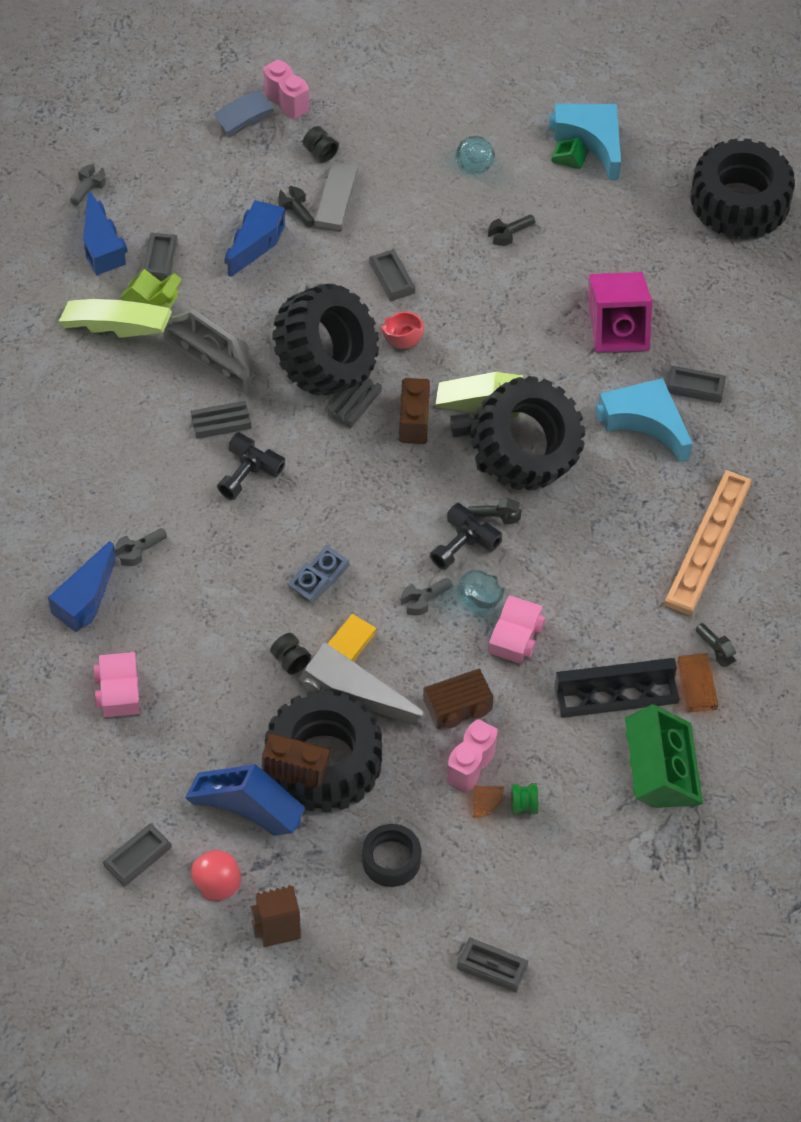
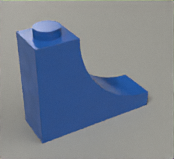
[185,764,305,836]

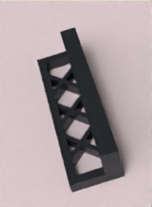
[554,658,680,718]

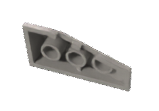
[298,642,424,724]

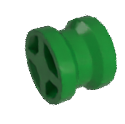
[511,783,538,815]

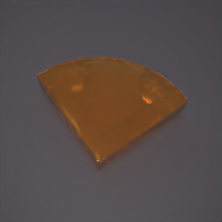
[473,786,504,818]

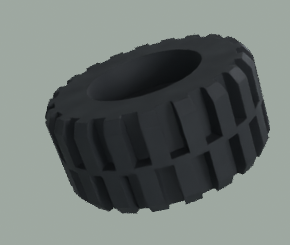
[690,138,795,239]
[272,283,379,396]
[471,376,585,491]
[265,690,383,812]

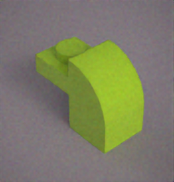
[120,269,182,308]

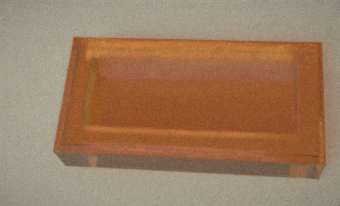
[677,653,719,712]

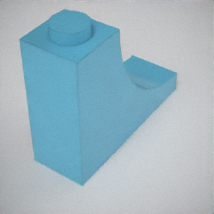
[549,104,621,180]
[595,378,693,462]

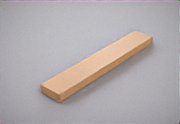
[664,470,752,616]

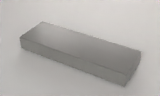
[315,162,358,231]

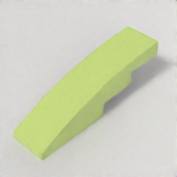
[59,299,172,338]

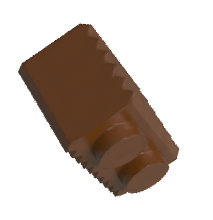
[399,378,430,444]
[423,668,494,729]
[261,733,330,790]
[250,885,301,947]

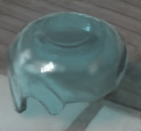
[454,136,495,174]
[457,570,505,613]

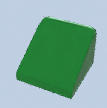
[551,138,588,169]

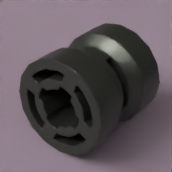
[303,126,339,163]
[270,633,311,675]

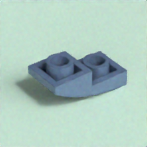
[214,90,274,136]
[288,545,350,602]

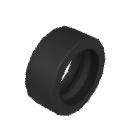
[362,823,422,887]

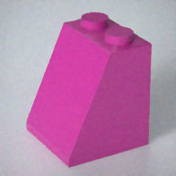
[588,272,652,352]

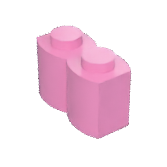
[263,60,309,119]
[488,595,546,665]
[94,652,140,717]
[447,719,498,793]

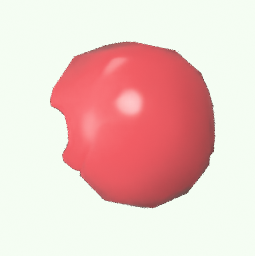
[381,311,424,349]
[191,850,241,901]

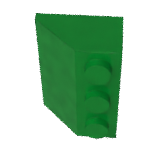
[625,704,703,808]

